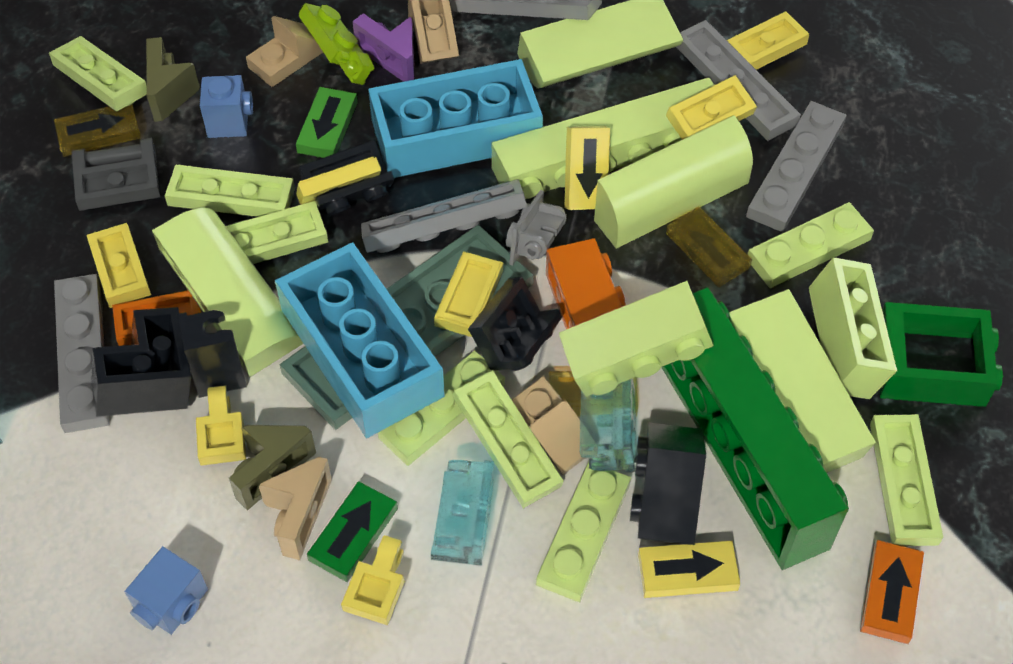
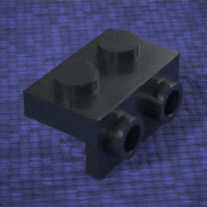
[298,140,395,216]
[468,276,563,371]

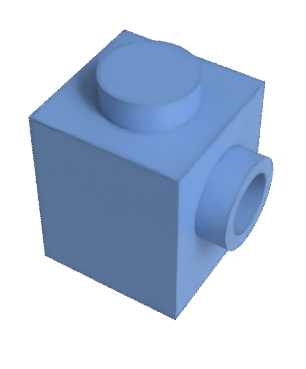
[200,75,253,138]
[124,546,208,635]

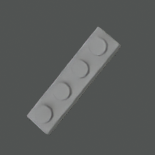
[450,0,602,20]
[677,20,801,141]
[746,101,847,233]
[361,179,527,253]
[54,274,109,433]

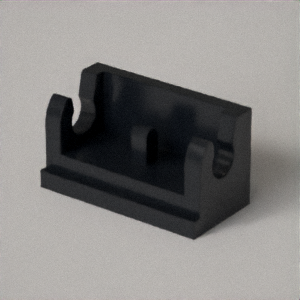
[177,310,247,398]

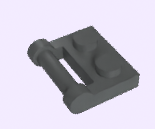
[72,137,161,211]

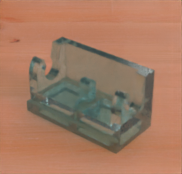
[580,378,636,472]
[431,460,494,566]

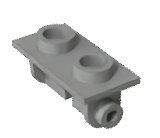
[506,190,567,265]

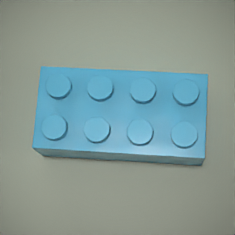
[368,59,543,178]
[275,242,445,439]

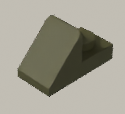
[146,37,199,122]
[229,425,316,510]

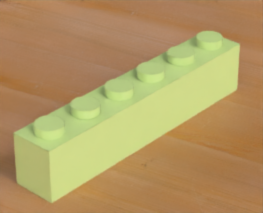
[491,78,714,199]

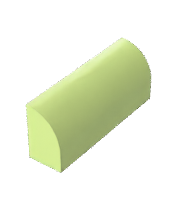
[517,0,683,88]
[594,115,753,249]
[152,208,303,378]
[729,289,876,473]

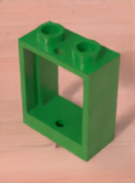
[879,302,1003,407]

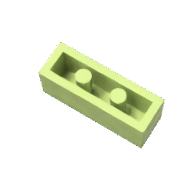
[809,257,897,399]
[559,281,714,397]

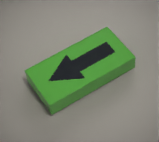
[296,87,358,158]

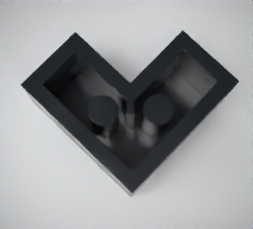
[91,307,191,417]
[629,422,706,545]

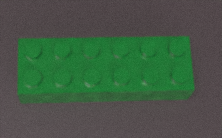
[661,287,849,571]

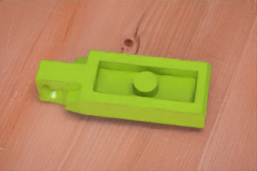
[299,3,375,85]

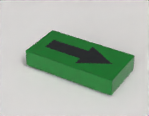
[307,481,398,583]

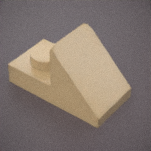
[408,0,459,64]
[246,16,323,87]
[512,376,598,475]
[259,457,332,560]

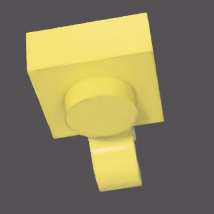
[196,385,246,466]
[341,535,405,625]

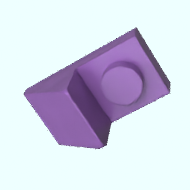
[353,13,414,82]

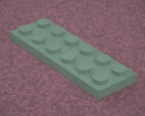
[279,225,533,430]

